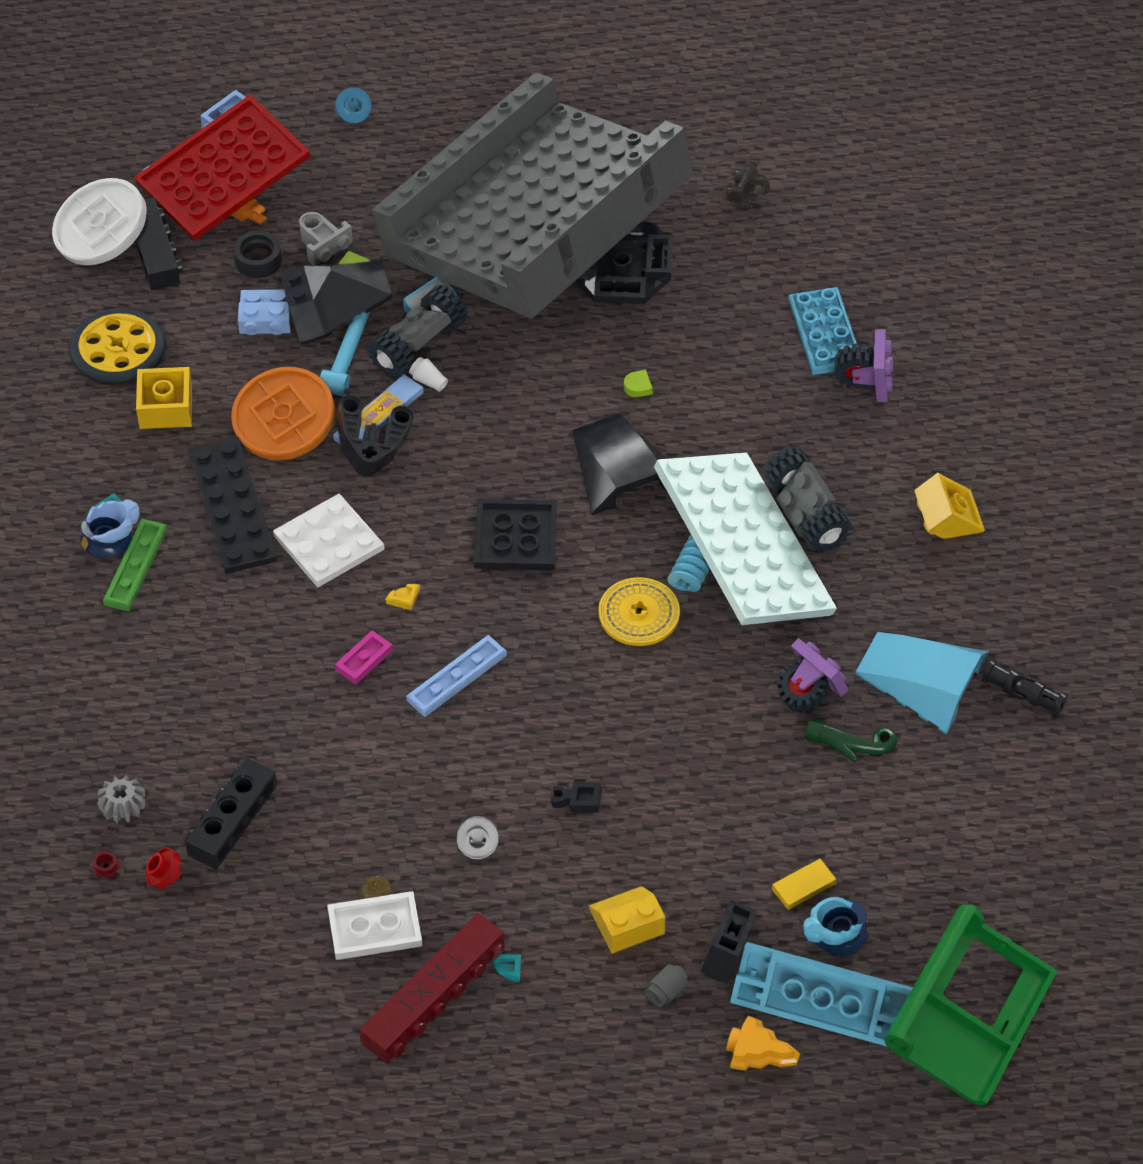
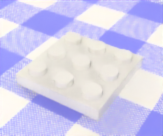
[273,494,384,587]

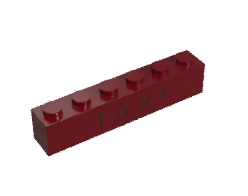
[359,913,505,1063]

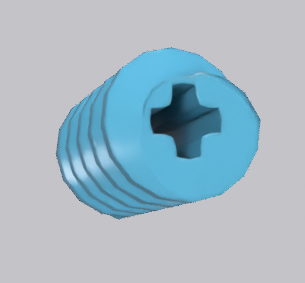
[667,535,710,592]

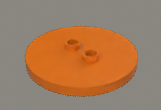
[231,367,335,461]

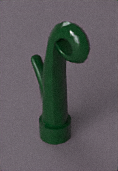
[805,718,897,762]

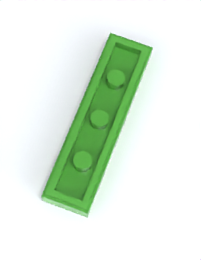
[103,519,167,611]

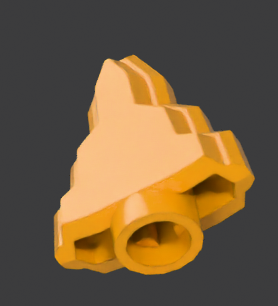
[726,1016,800,1071]

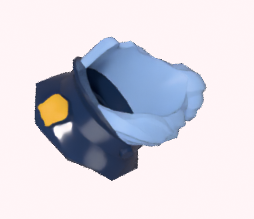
[80,499,140,558]

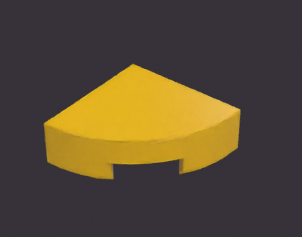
[386,584,420,610]

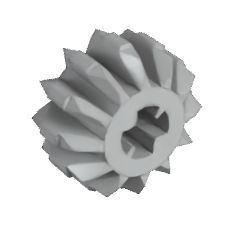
[97,775,146,824]

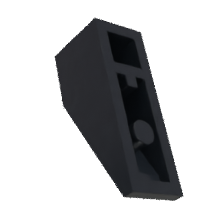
[700,900,757,983]

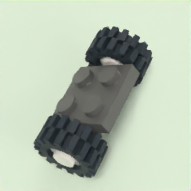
[367,285,468,379]
[763,446,853,554]

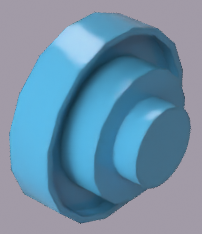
[335,88,371,123]

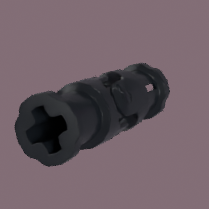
[982,660,1068,716]

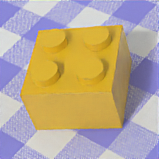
[136,367,192,429]

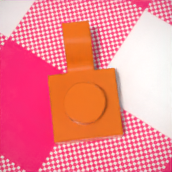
[232,199,267,225]

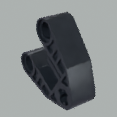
[336,394,414,476]

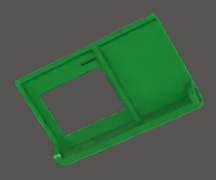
[884,904,1057,1105]

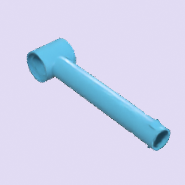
[320,311,371,397]

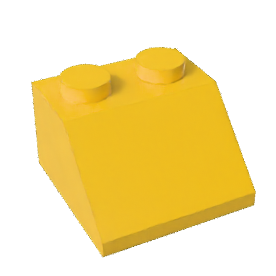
[914,473,985,539]
[589,886,665,953]

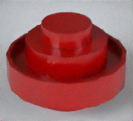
[145,847,181,890]

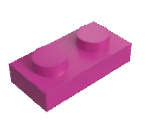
[335,631,393,685]

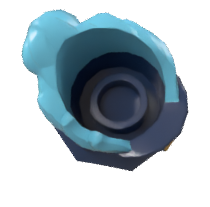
[803,897,869,956]

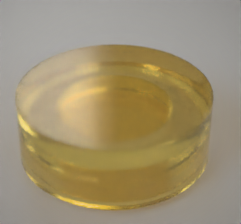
[362,876,391,899]

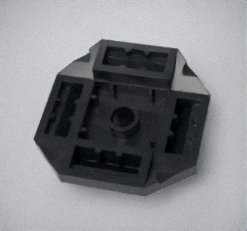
[575,222,673,306]

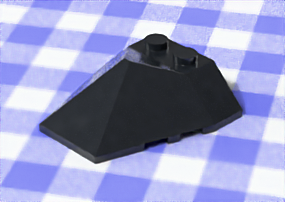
[280,261,393,345]

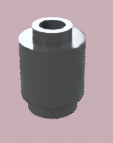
[645,964,688,1008]

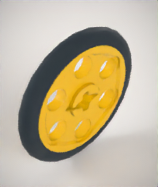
[69,308,166,384]

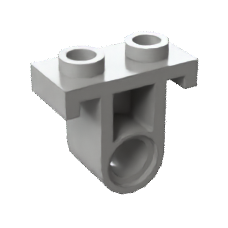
[299,212,353,266]

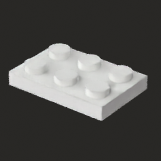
[327,891,422,960]

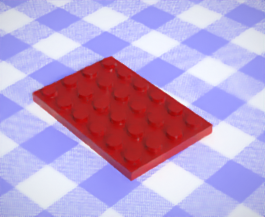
[134,95,311,241]

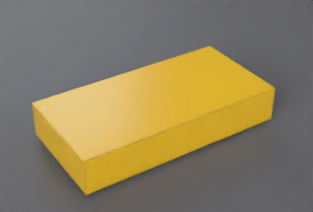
[772,859,836,910]

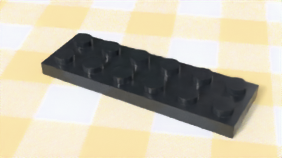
[188,437,277,574]

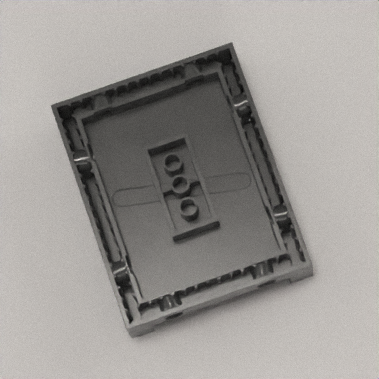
[372,72,694,319]

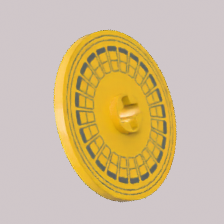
[599,577,680,646]

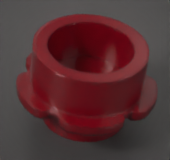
[92,851,120,878]

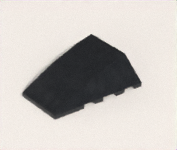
[572,413,666,515]

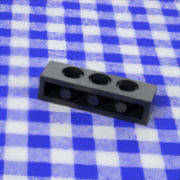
[185,758,277,870]

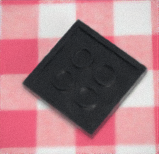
[474,499,557,570]

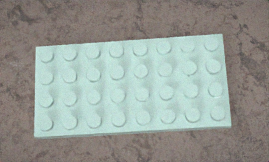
[654,453,837,625]

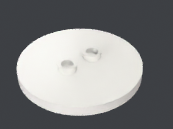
[52,178,146,265]

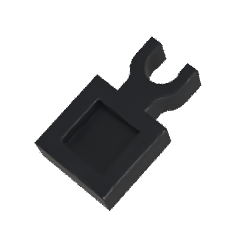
[551,783,603,812]

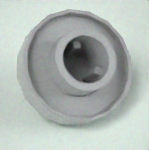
[457,816,499,859]

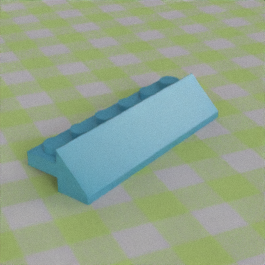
[730,942,913,1046]

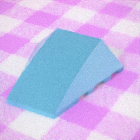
[856,632,989,734]

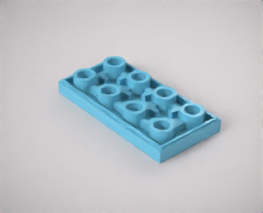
[788,287,858,375]

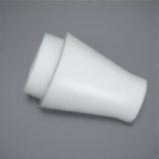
[409,357,448,392]

